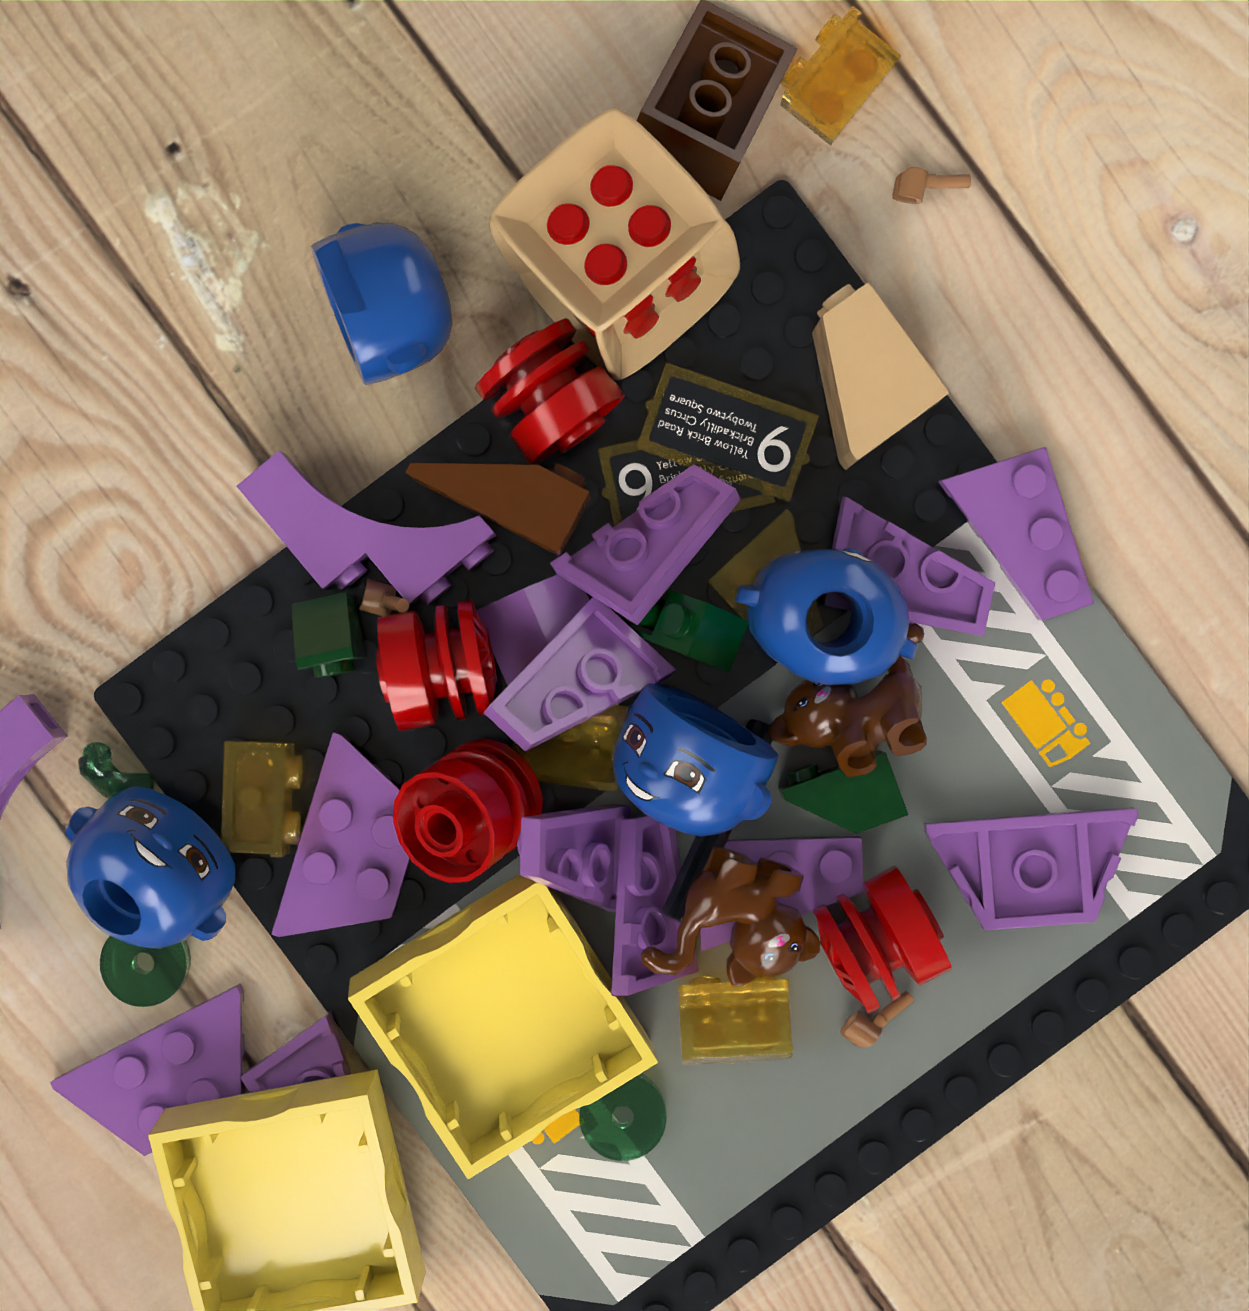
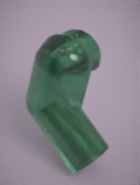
[78,742,154,798]

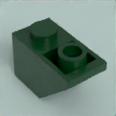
[618,589,748,673]
[291,592,367,678]
[778,750,908,834]

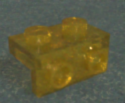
[780,6,901,146]
[512,705,629,791]
[221,741,303,857]
[678,976,793,1065]

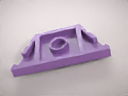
[271,731,410,937]
[923,807,1138,931]
[50,984,245,1156]

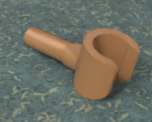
[892,167,971,204]
[358,578,409,617]
[840,991,914,1048]

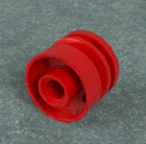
[475,318,625,465]
[376,600,497,731]
[393,738,543,883]
[812,865,952,1014]

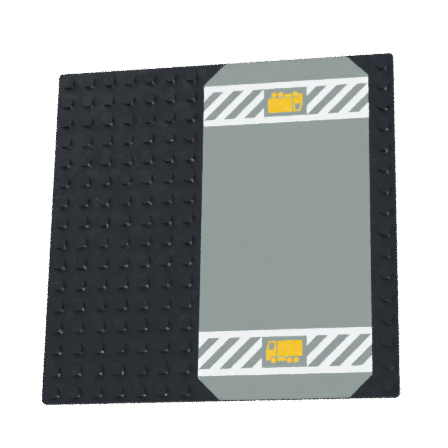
[94,180,1249,1311]

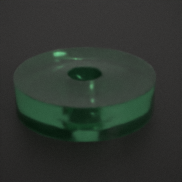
[100,936,191,1007]
[579,1074,667,1161]

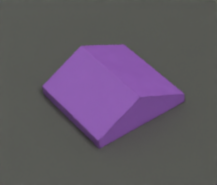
[477,574,590,686]

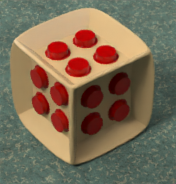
[489,107,740,381]

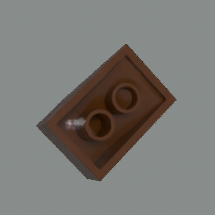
[636,0,798,201]
[405,463,591,557]

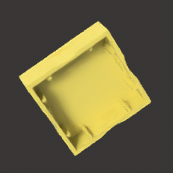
[348,874,658,1179]
[148,1069,426,1311]

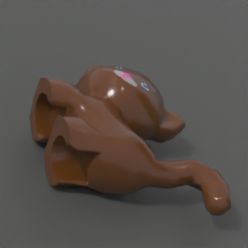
[767,623,927,777]
[641,846,820,986]

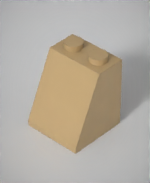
[812,282,949,470]

